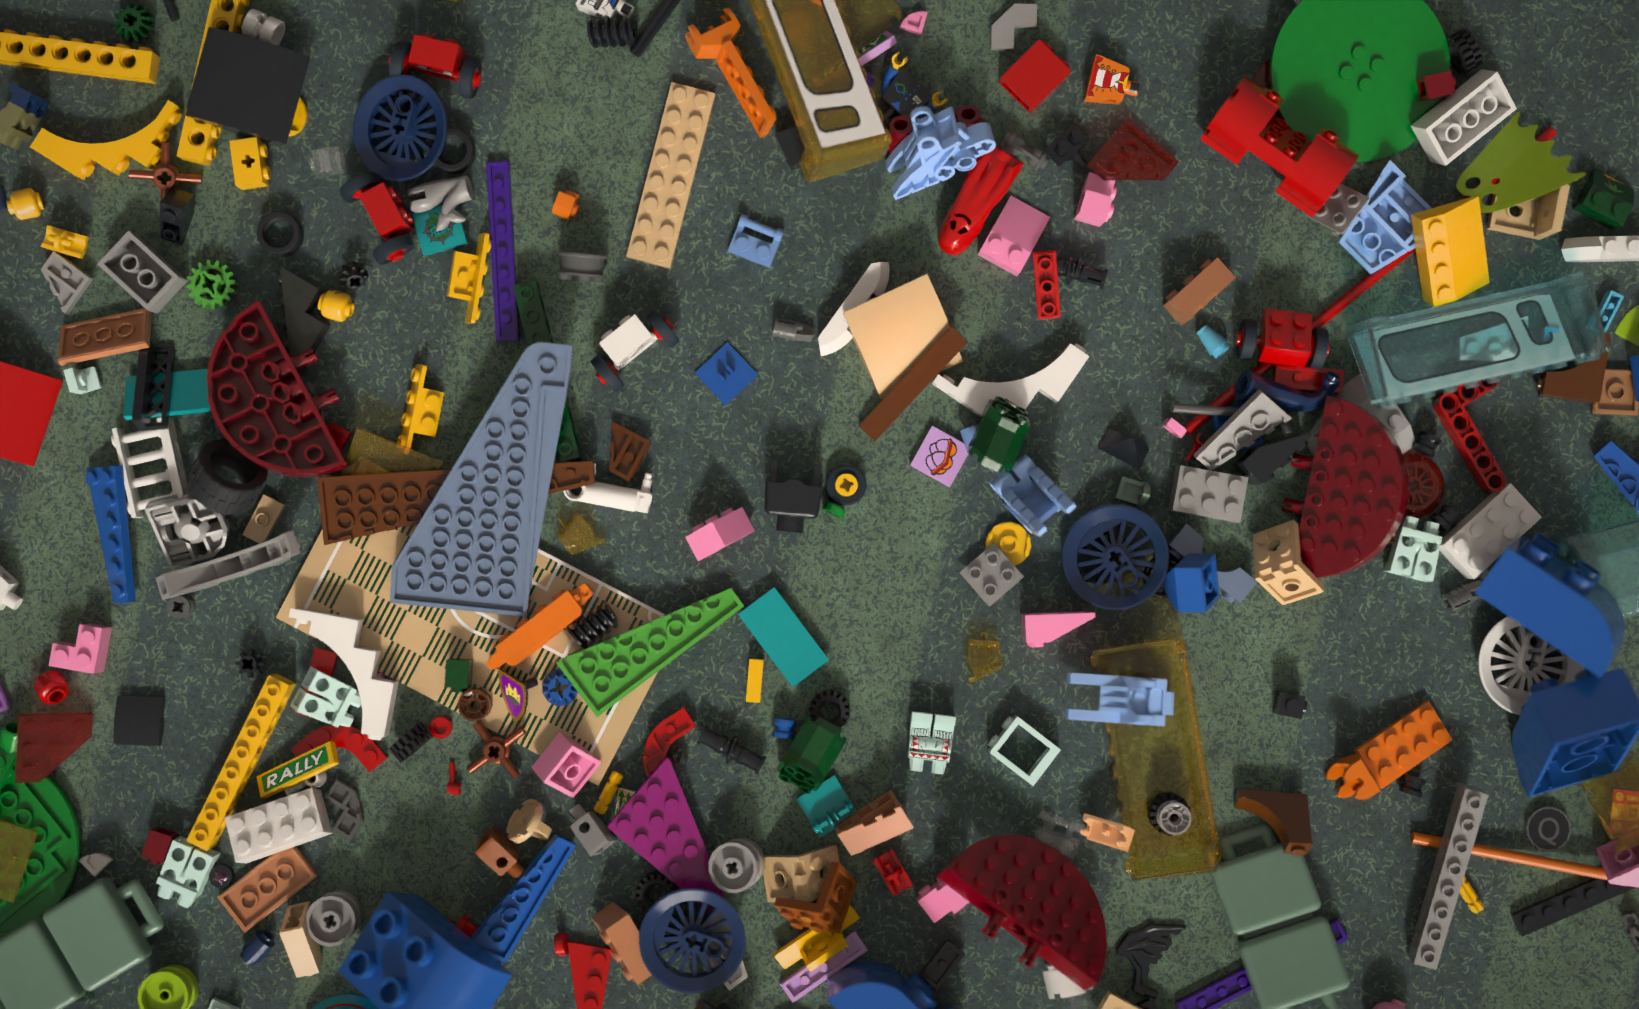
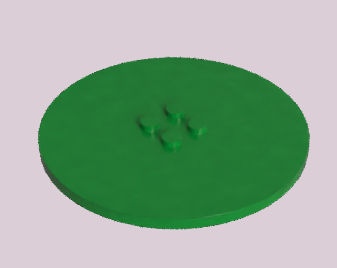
[1269,0,1450,162]
[0,759,82,937]

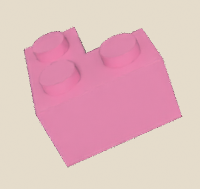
[1074,172,1117,227]
[685,507,755,561]
[49,623,112,674]
[916,878,969,923]

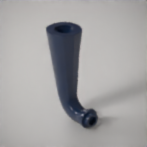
[1234,369,1340,412]

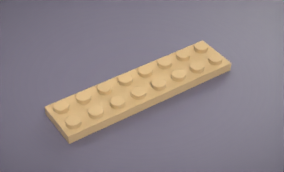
[626,82,716,269]

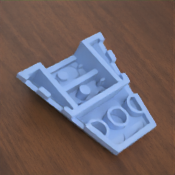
[1339,160,1431,274]

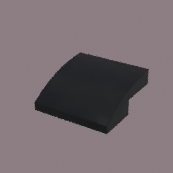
[114,696,166,746]

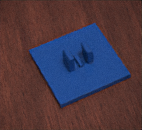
[695,342,758,406]

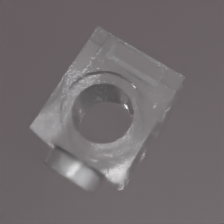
[309,146,347,177]

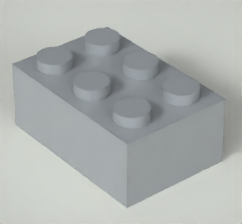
[98,230,188,314]
[1168,465,1248,523]

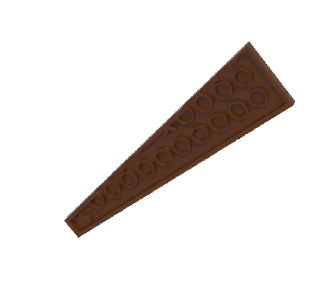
[317,460,595,545]

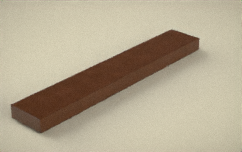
[859,326,969,441]

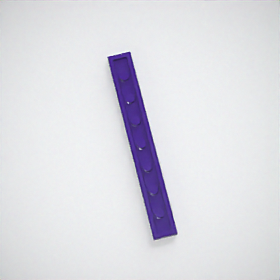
[486,160,520,343]
[1175,918,1348,1009]

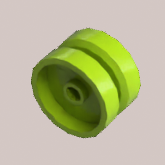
[138,964,199,1009]

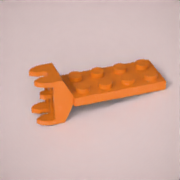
[685,7,776,138]
[1325,701,1453,800]

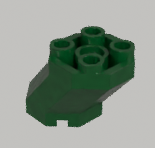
[968,396,1031,473]
[777,717,847,794]

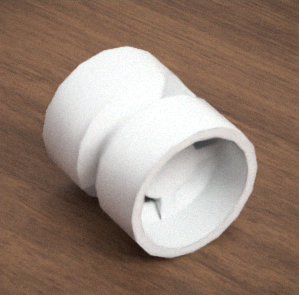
[242,9,285,46]

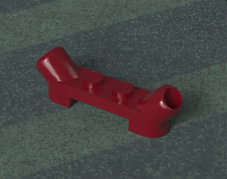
[882,105,987,152]

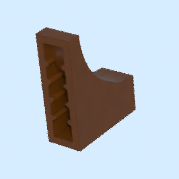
[1536,333,1611,404]
[1234,789,1312,856]

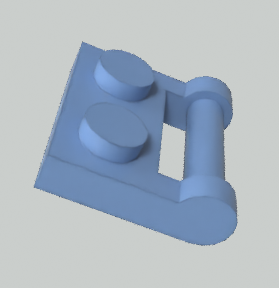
[728,213,785,269]

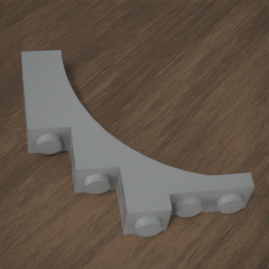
[155,531,300,600]

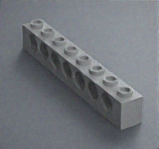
[1407,782,1489,970]

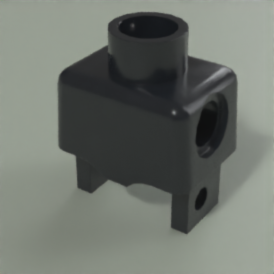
[764,459,823,533]

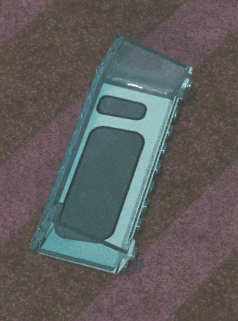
[1345,270,1609,409]

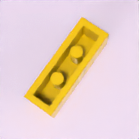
[746,658,764,703]

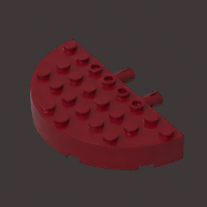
[206,301,349,477]
[1282,396,1408,578]
[937,835,1107,990]

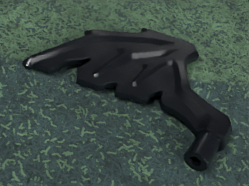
[1115,921,1186,999]

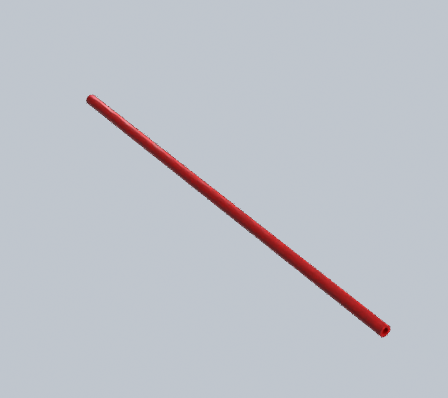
[1183,126,1556,435]

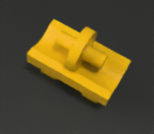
[41,225,89,259]

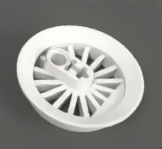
[1478,616,1584,715]

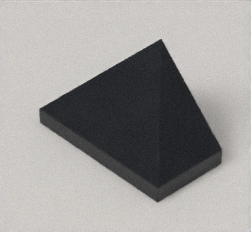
[1098,429,1149,470]

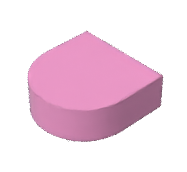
[1162,418,1187,438]

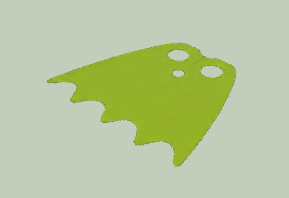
[1456,112,1586,213]

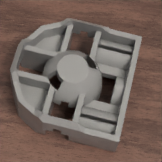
[145,492,231,569]

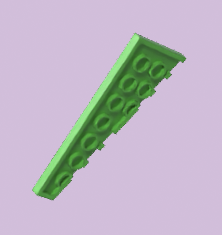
[556,588,744,717]

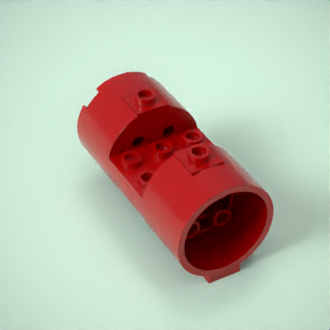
[1200,76,1359,218]

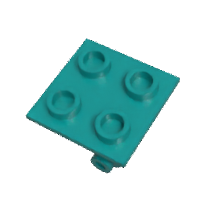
[796,775,857,838]

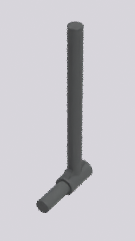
[1171,403,1293,439]

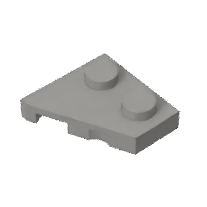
[41,251,94,314]

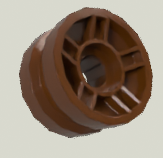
[458,688,493,721]

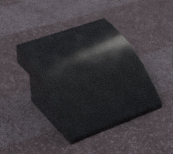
[184,27,310,145]

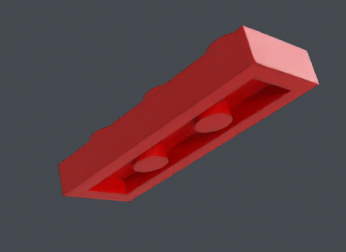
[1273,364,1344,393]

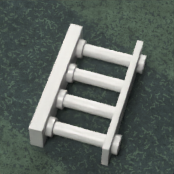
[111,417,190,518]

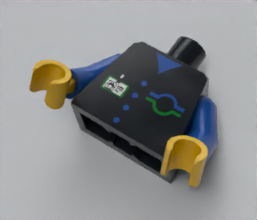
[879,52,948,125]

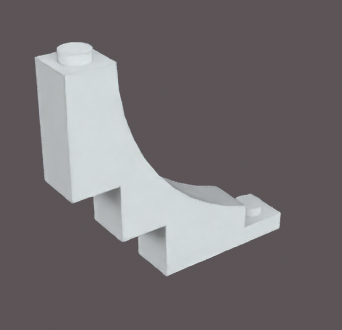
[932,343,1089,417]
[289,607,399,740]

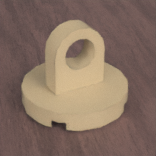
[506,799,552,844]

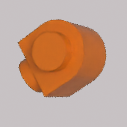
[552,190,580,220]

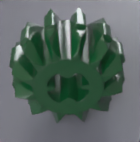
[113,2,155,43]

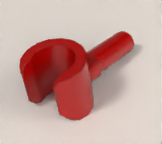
[1184,432,1209,463]
[447,763,462,795]

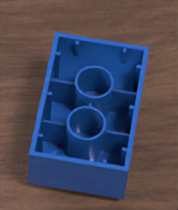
[1475,533,1625,678]
[1512,667,1639,797]
[338,891,513,1009]
[827,961,953,1009]

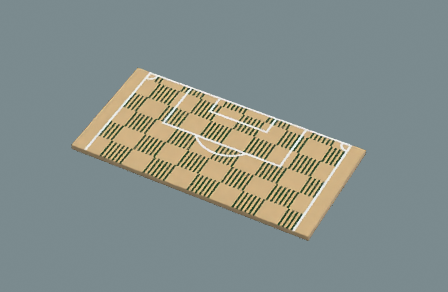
[276,456,666,786]

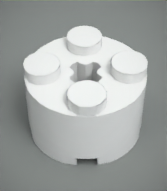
[1042,962,1094,999]

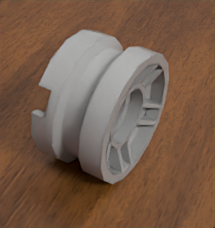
[1156,800,1192,835]

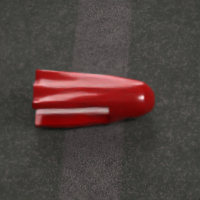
[938,146,1024,256]

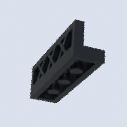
[132,341,175,431]

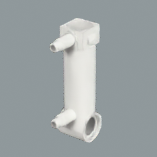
[564,463,653,513]

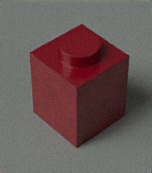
[1416,70,1456,102]
[141,827,179,865]

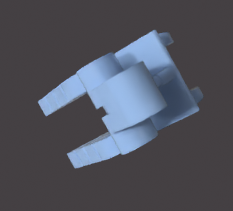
[886,106,996,200]
[989,454,1076,536]
[1065,673,1175,726]

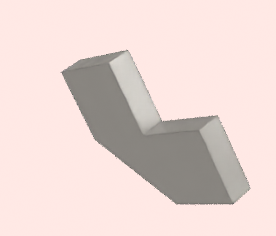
[990,4,1037,50]

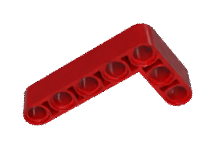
[1432,376,1506,492]

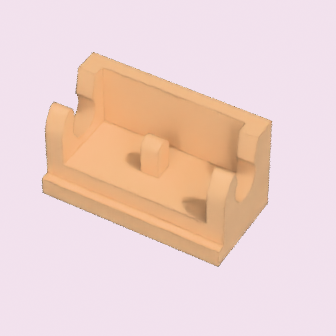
[1080,813,1135,852]

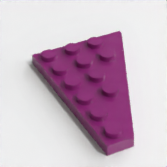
[607,757,725,913]

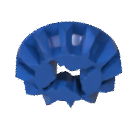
[542,669,578,706]

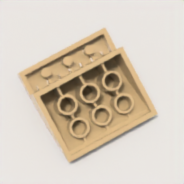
[843,274,963,400]

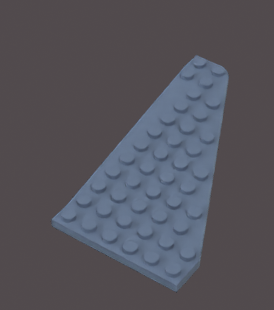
[390,342,574,617]

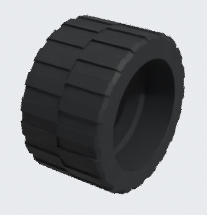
[188,438,268,515]

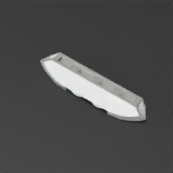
[1561,236,1639,262]
[818,262,889,356]

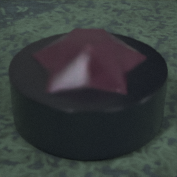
[209,864,234,888]

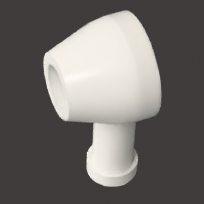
[284,771,327,796]

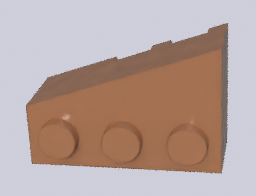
[1163,257,1236,325]
[834,789,914,856]
[590,902,651,985]

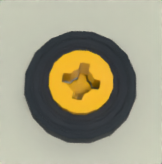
[826,465,867,506]

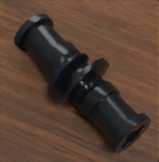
[1056,256,1108,289]
[697,725,766,775]

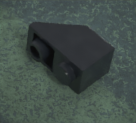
[160,188,195,245]

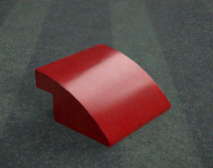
[0,360,63,466]

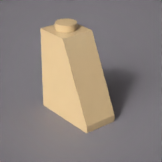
[280,901,322,977]

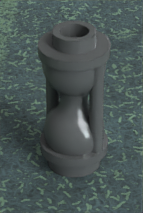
[1000,130,1050,171]

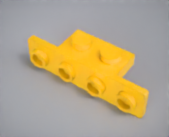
[446,233,491,324]
[397,364,444,455]
[773,905,860,971]

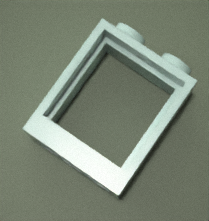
[988,715,1061,786]

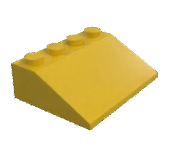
[1411,196,1490,307]

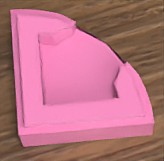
[899,11,928,35]

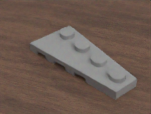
[1193,389,1292,471]

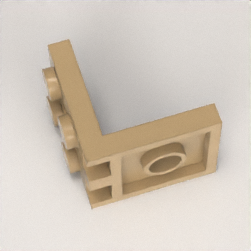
[1486,185,1570,240]
[1253,520,1324,605]
[763,845,840,902]

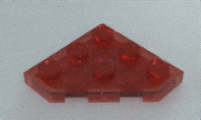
[1087,118,1179,180]
[14,712,93,783]

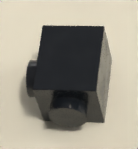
[1272,690,1307,719]

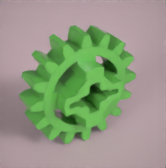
[186,260,238,310]

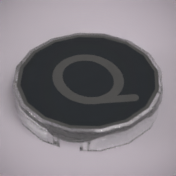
[1523,805,1572,852]

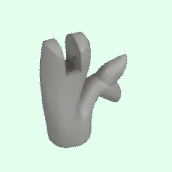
[407,175,474,231]

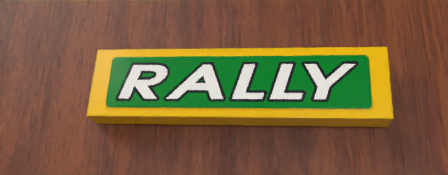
[256,741,339,799]

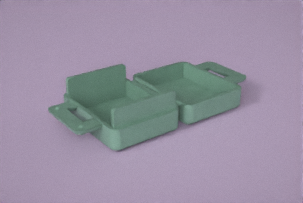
[1210,823,1350,1009]
[0,877,164,1009]

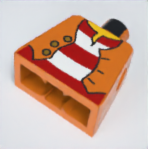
[1083,54,1140,104]

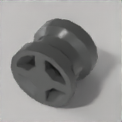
[167,595,195,618]

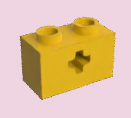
[229,137,271,190]

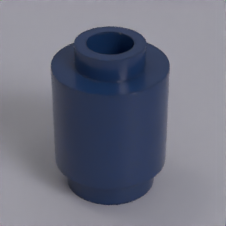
[240,930,275,965]

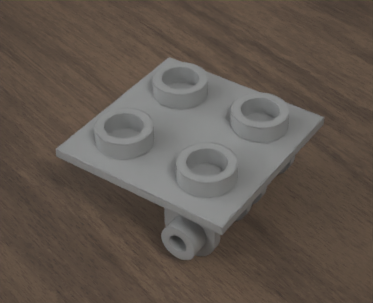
[1305,183,1370,237]
[959,543,1024,607]

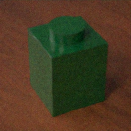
[444,658,473,692]

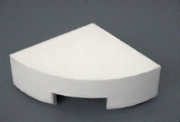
[79,853,113,877]

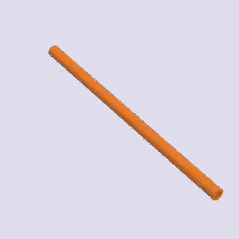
[1411,832,1608,880]

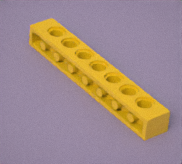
[177,0,250,166]
[0,29,160,84]
[186,673,297,851]

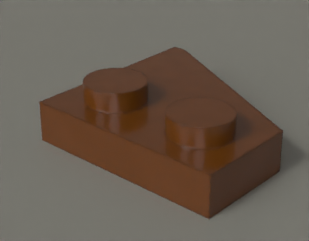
[609,422,652,482]

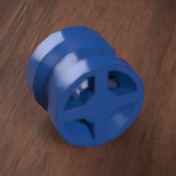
[772,717,796,739]

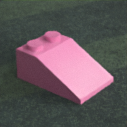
[978,196,1050,276]
[1020,611,1095,647]

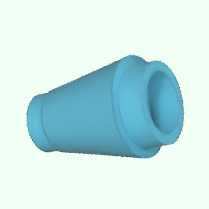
[1196,325,1230,359]

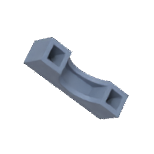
[1167,524,1257,603]

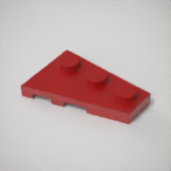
[567,940,612,1009]

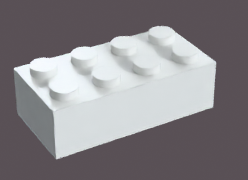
[1411,69,1517,166]
[1440,483,1542,579]
[225,788,332,864]

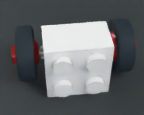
[590,310,679,392]

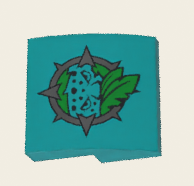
[413,205,468,256]

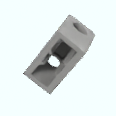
[569,804,617,856]

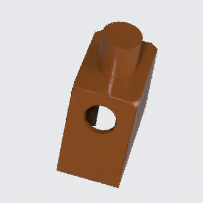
[475,825,524,879]

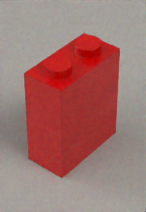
[999,39,1071,114]

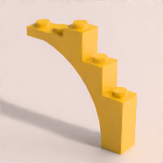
[30,100,183,180]

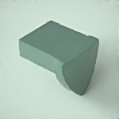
[1115,476,1150,508]

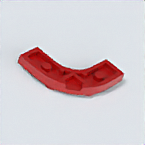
[643,707,696,778]
[291,724,388,773]

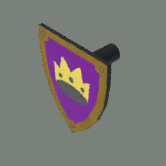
[498,668,538,723]

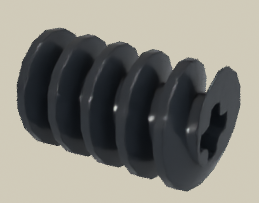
[587,17,638,48]
[567,601,618,649]

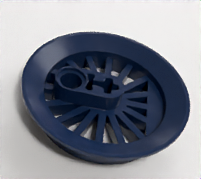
[353,75,448,181]
[1062,505,1169,610]
[639,888,746,993]

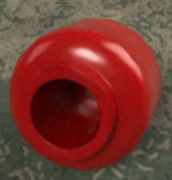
[34,670,69,704]

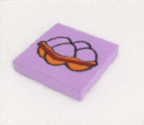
[910,426,969,487]

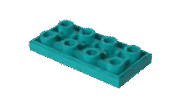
[123,369,211,420]
[738,587,829,687]

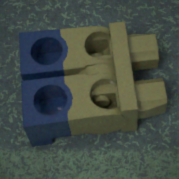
[0,83,50,150]

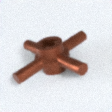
[129,142,202,200]
[467,720,526,780]

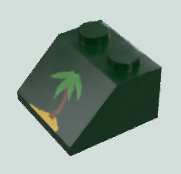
[1572,169,1634,230]

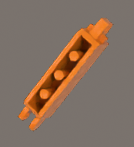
[486,583,594,670]

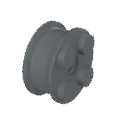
[556,252,608,283]

